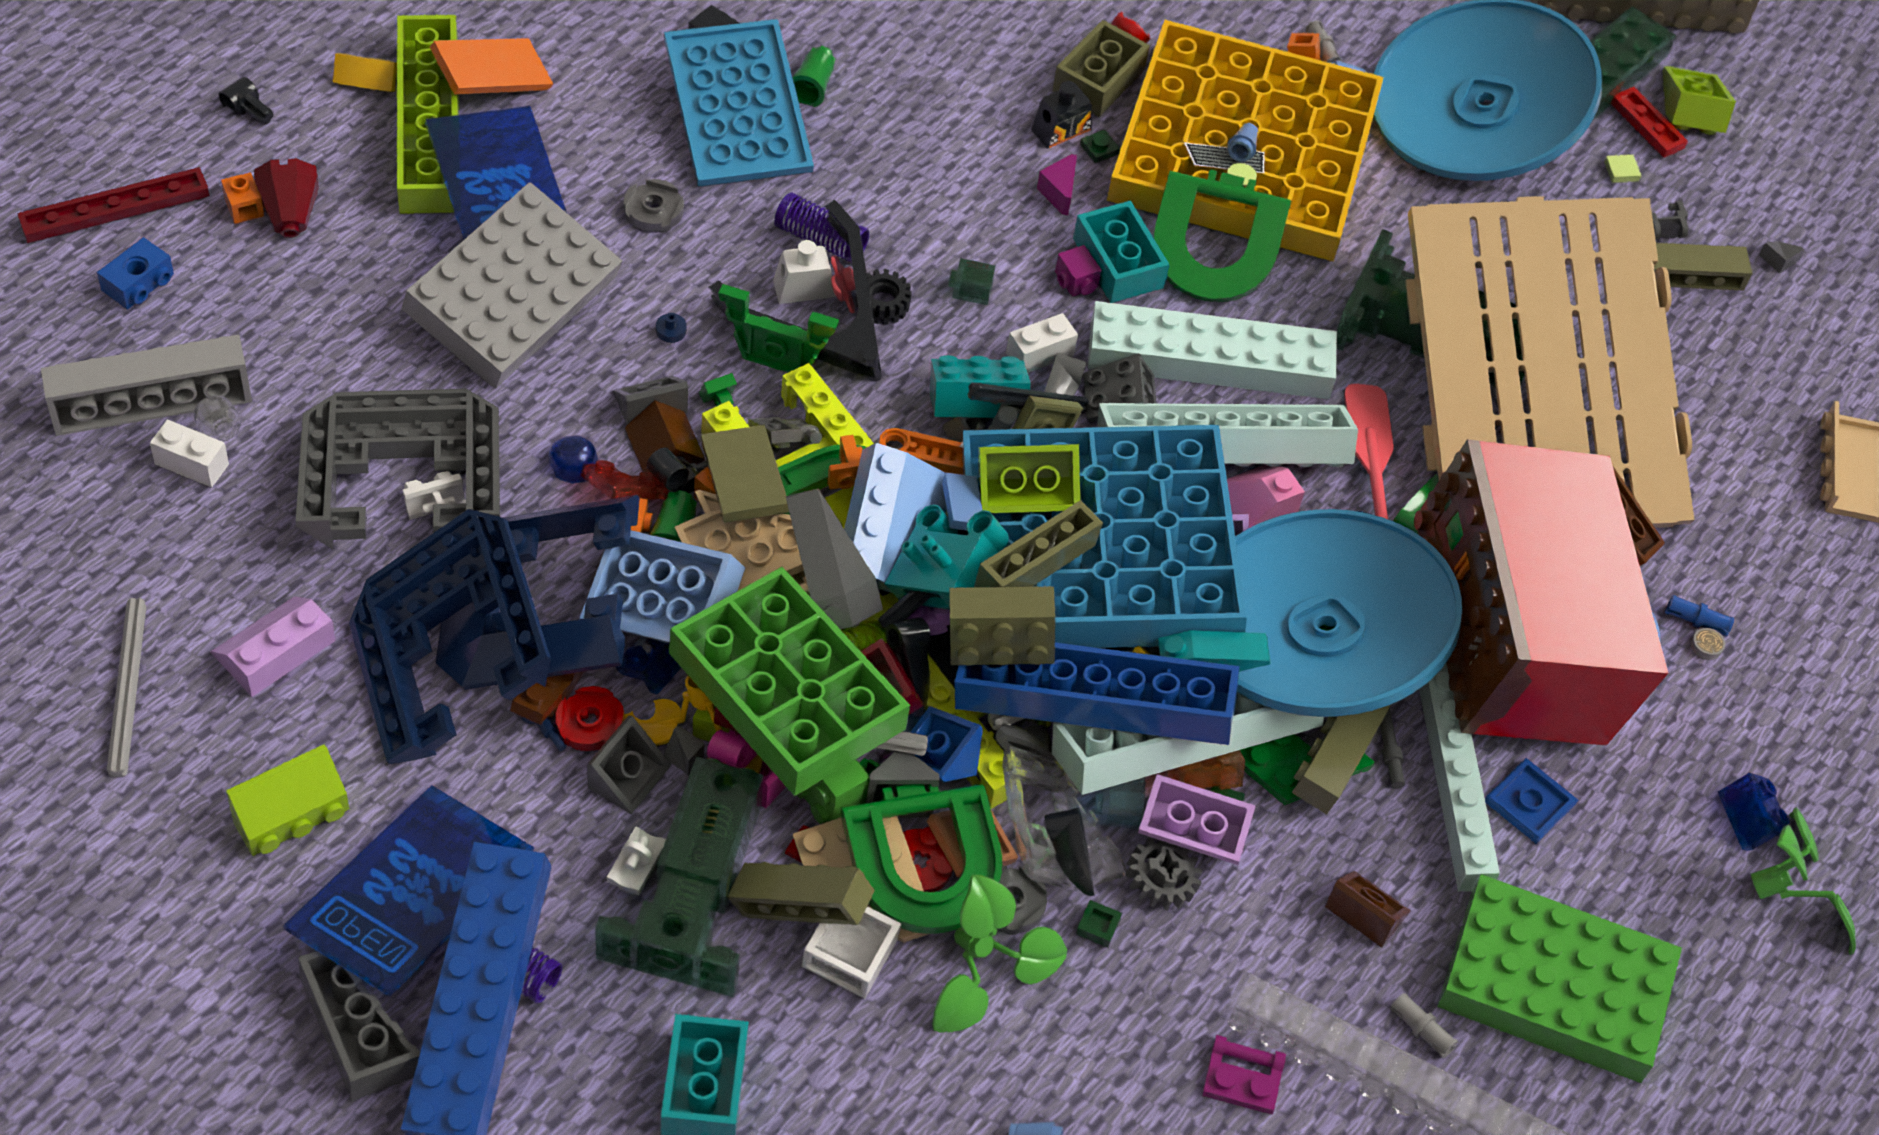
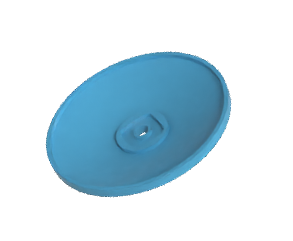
[1373,0,1602,181]
[1235,509,1462,717]

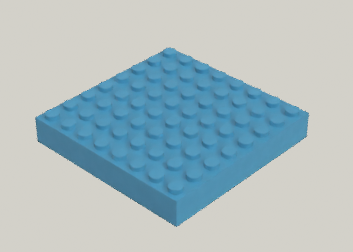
[962,425,1247,648]

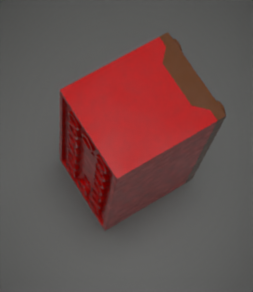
[1414,439,1668,746]

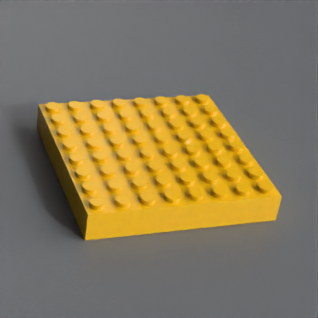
[1107,20,1384,262]

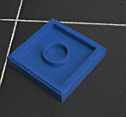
[1485,758,1579,844]

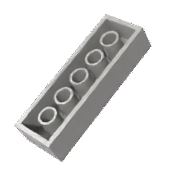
[41,335,252,436]

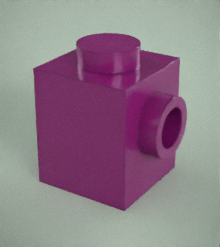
[1055,245,1102,297]

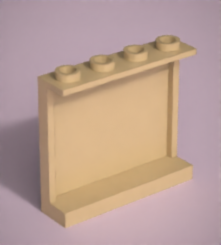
[1820,401,1879,523]

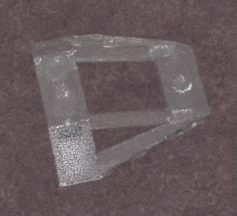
[1002,746,1127,891]

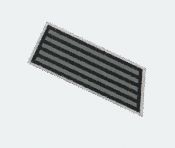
[1184,142,1265,173]

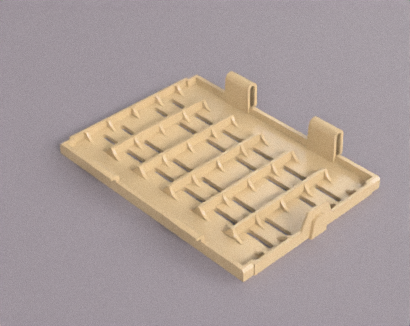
[1405,196,1694,528]

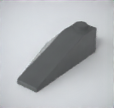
[785,488,883,630]

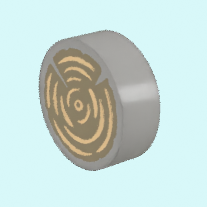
[1691,628,1725,660]

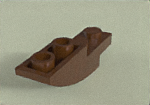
[510,671,585,725]

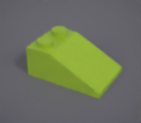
[1662,66,1736,135]

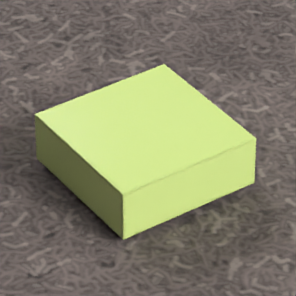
[1604,155,1641,183]

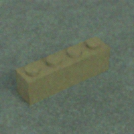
[1654,243,1753,291]
[974,500,1103,587]
[1292,705,1391,815]
[727,862,875,925]

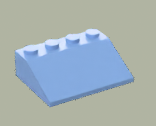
[844,443,947,593]
[579,530,745,644]

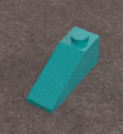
[1158,630,1271,672]

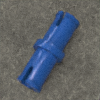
[1665,594,1734,636]

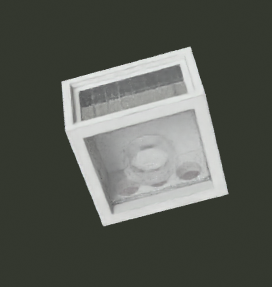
[802,907,901,999]

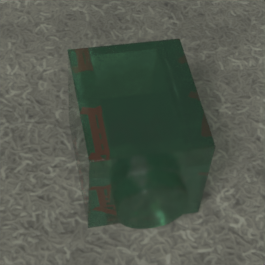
[948,258,996,305]

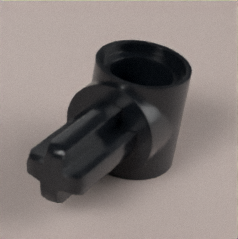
[218,77,274,124]

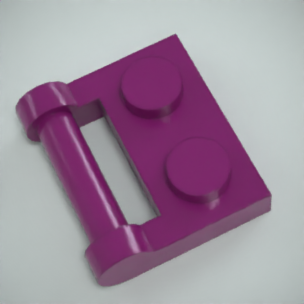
[1202,1034,1286,1115]

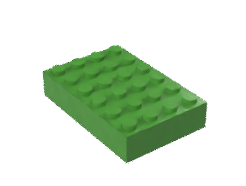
[669,567,910,796]
[1437,874,1682,1083]

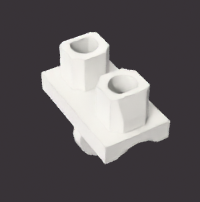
[403,471,466,520]
[607,826,667,895]

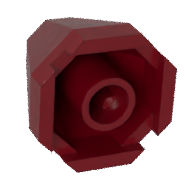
[254,158,319,238]

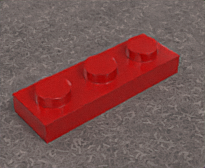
[1610,87,1688,158]

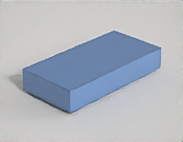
[942,472,982,530]

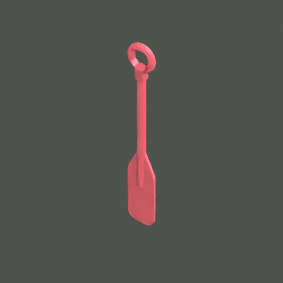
[1344,384,1394,519]

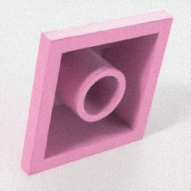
[1227,465,1305,528]

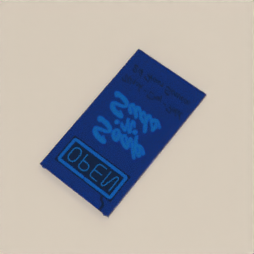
[425,106,567,240]
[283,785,535,997]

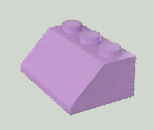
[211,597,335,697]
[1138,774,1255,865]

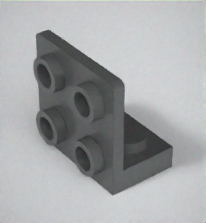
[1083,353,1157,422]

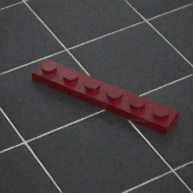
[17,167,210,243]

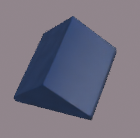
[910,706,983,782]

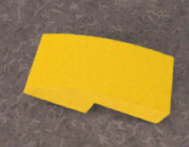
[333,53,397,92]

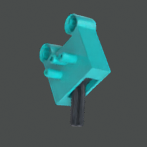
[878,505,1009,630]

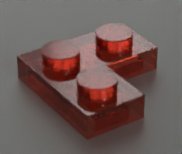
[580,460,669,499]

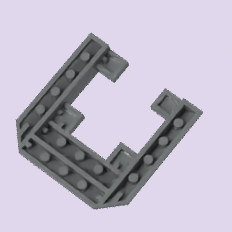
[295,388,500,549]

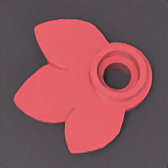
[831,255,856,313]

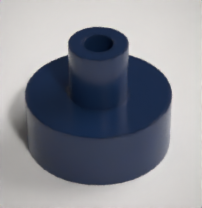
[656,312,687,343]

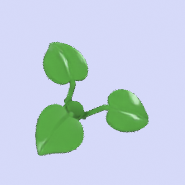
[1751,807,1856,955]
[932,874,1068,1032]

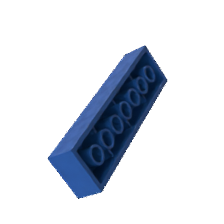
[955,643,1240,745]
[401,842,552,1135]

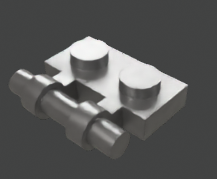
[748,417,822,448]

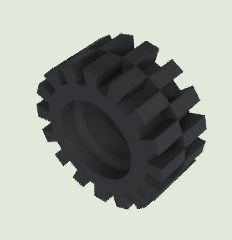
[856,269,912,325]

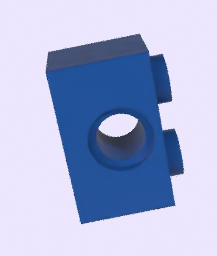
[97,237,174,310]

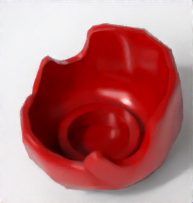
[1111,12,1151,44]

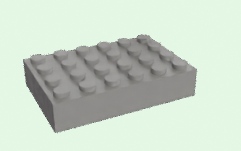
[401,182,622,388]

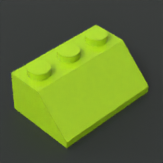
[978,444,1080,513]
[226,744,349,856]

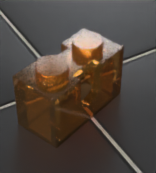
[1167,750,1245,790]

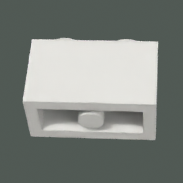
[1006,313,1078,373]
[150,419,229,487]

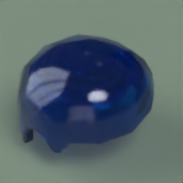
[548,435,599,484]

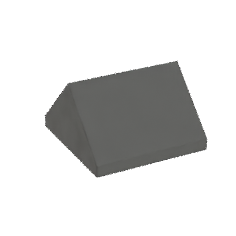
[613,376,688,425]
[587,716,671,814]
[865,751,940,818]

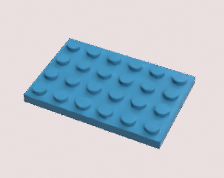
[664,19,814,187]

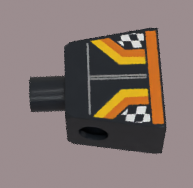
[1031,81,1092,149]

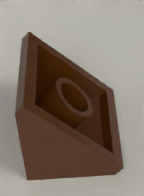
[625,400,705,477]
[1325,871,1411,947]

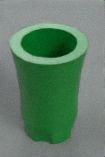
[792,46,836,107]
[649,490,697,542]

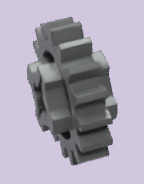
[1126,838,1202,910]

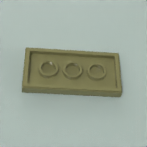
[701,425,789,523]

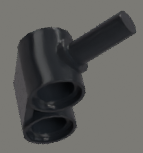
[647,448,708,494]

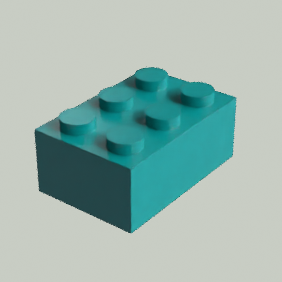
[1073,201,1169,303]
[930,355,1031,418]
[661,1014,749,1135]

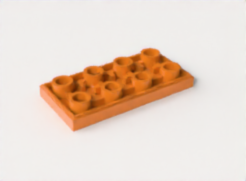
[430,38,553,94]

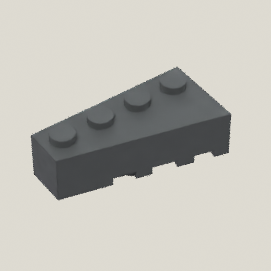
[298,945,420,1102]

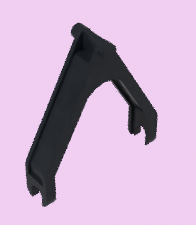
[708,200,882,382]

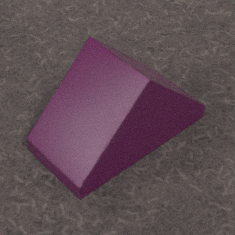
[1037,154,1077,216]

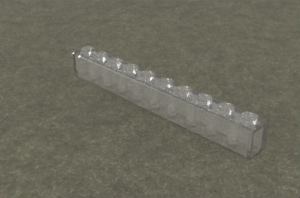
[1222,971,1571,1135]

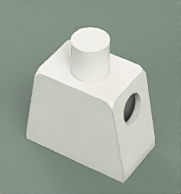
[773,240,836,304]

